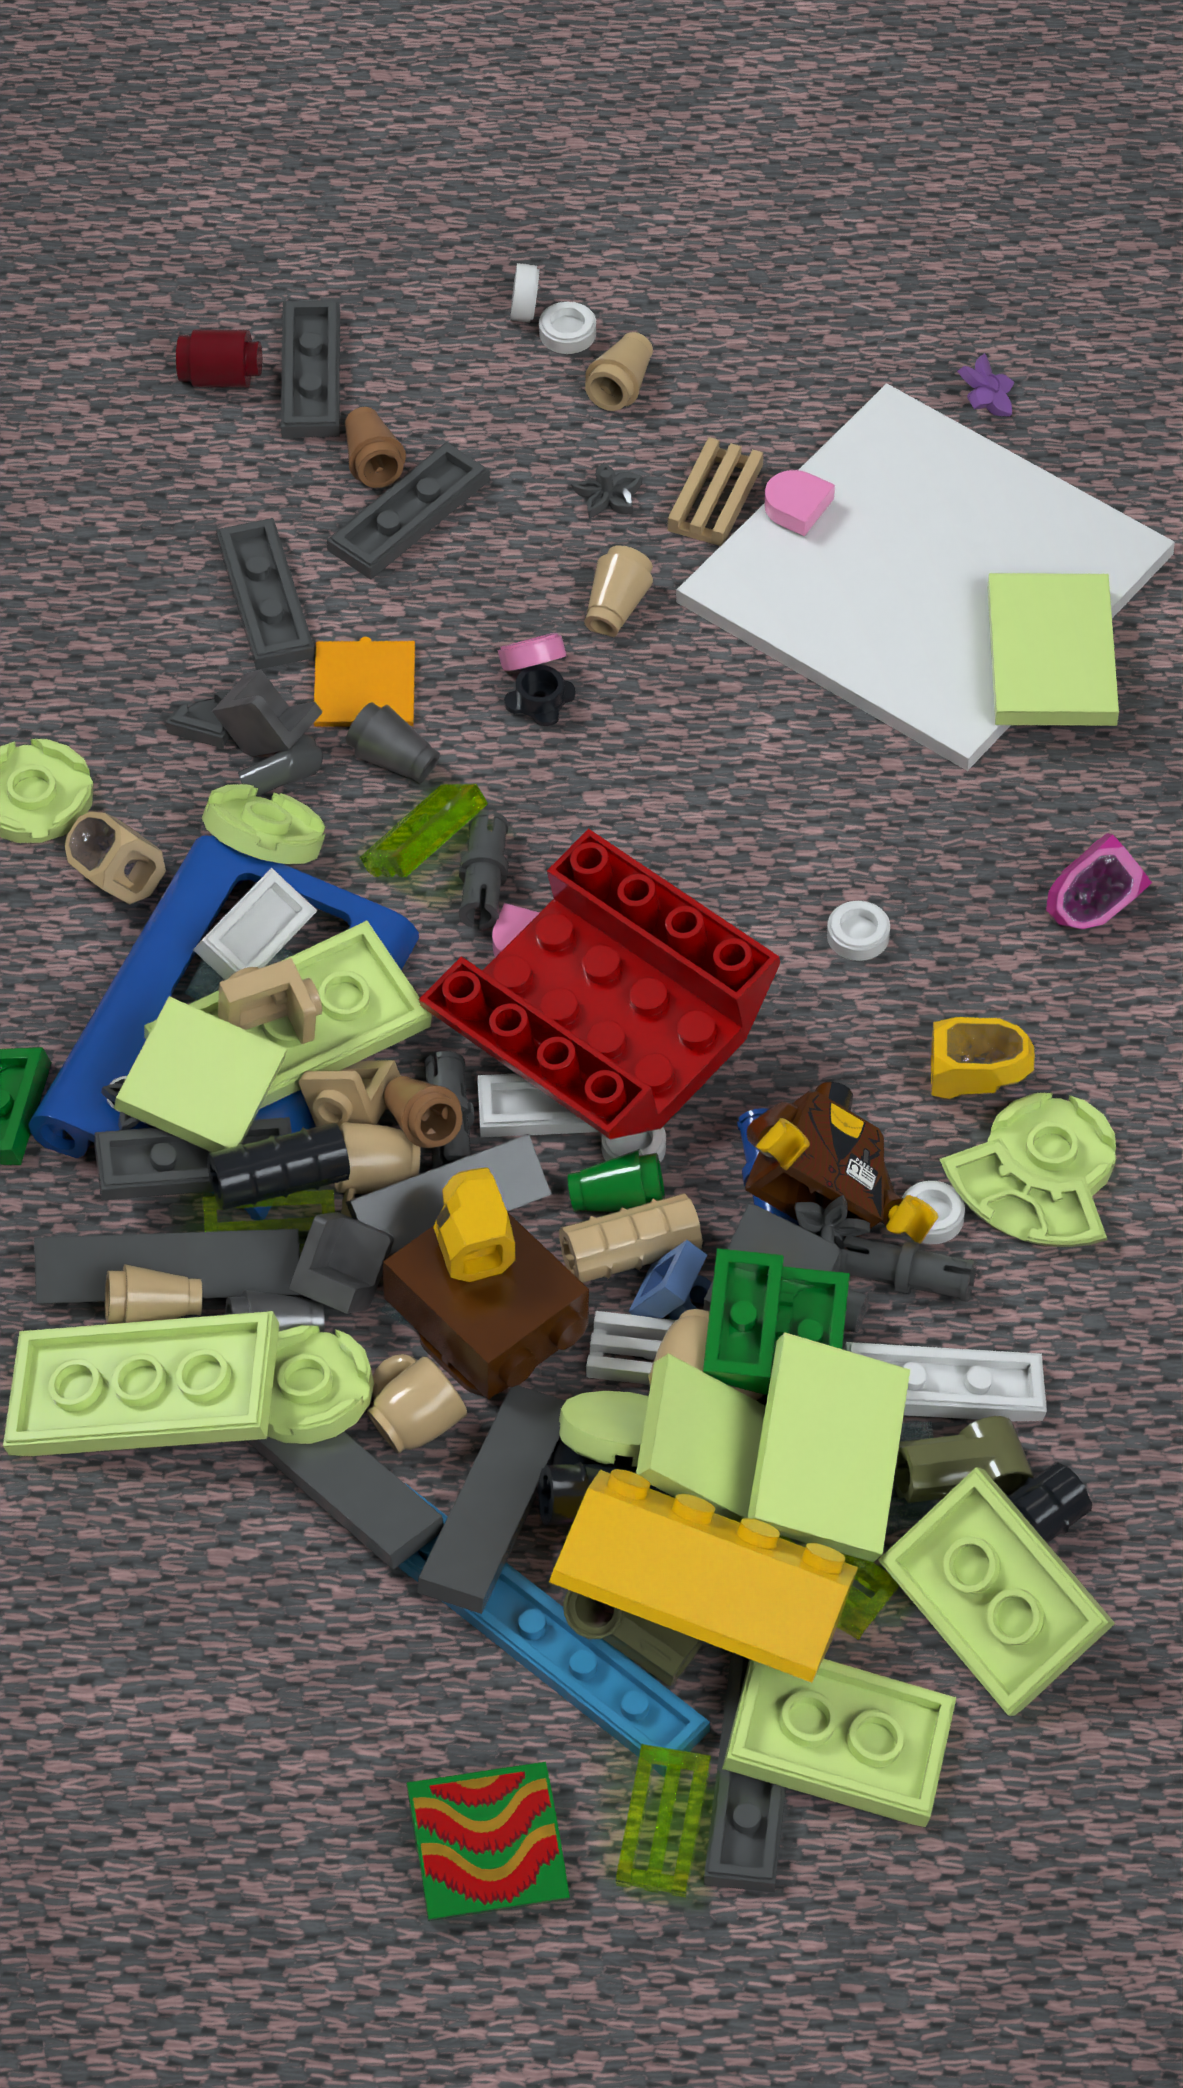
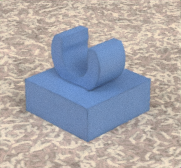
[629,1240,712,1320]

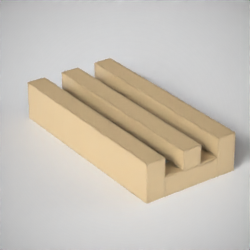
[668,437,763,546]

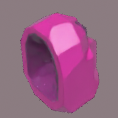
[1046,833,1152,930]

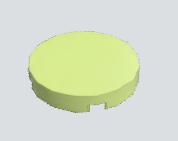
[0,739,93,843]
[202,784,326,864]
[988,1093,1116,1196]
[267,1325,374,1444]
[559,1391,649,1467]

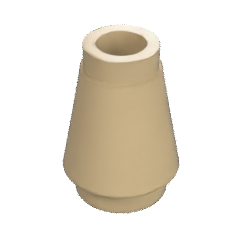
[585,332,653,411]
[584,546,653,637]
[105,1264,202,1324]

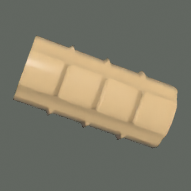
[559,1193,703,1283]

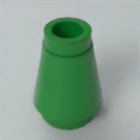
[568,1149,665,1212]

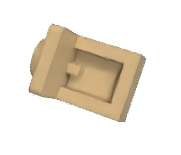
[218,958,322,1044]
[298,1060,401,1128]

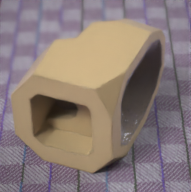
[65,812,166,905]

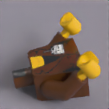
[745,1082,939,1244]

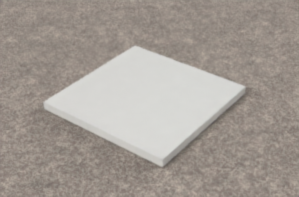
[676,383,1175,771]

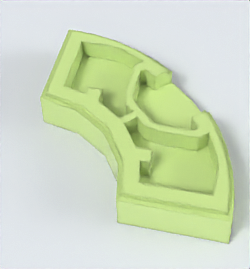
[940,1137,1107,1247]

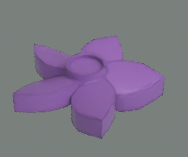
[957,353,1015,416]

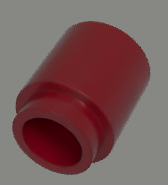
[176,329,263,388]

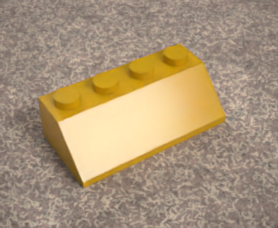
[549,1469,858,1683]

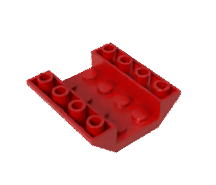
[418,828,780,1140]

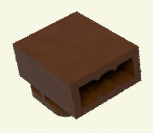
[383,1212,589,1400]

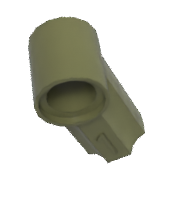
[893,1416,1034,1503]
[563,1590,703,1686]

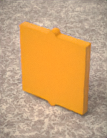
[313,637,415,727]

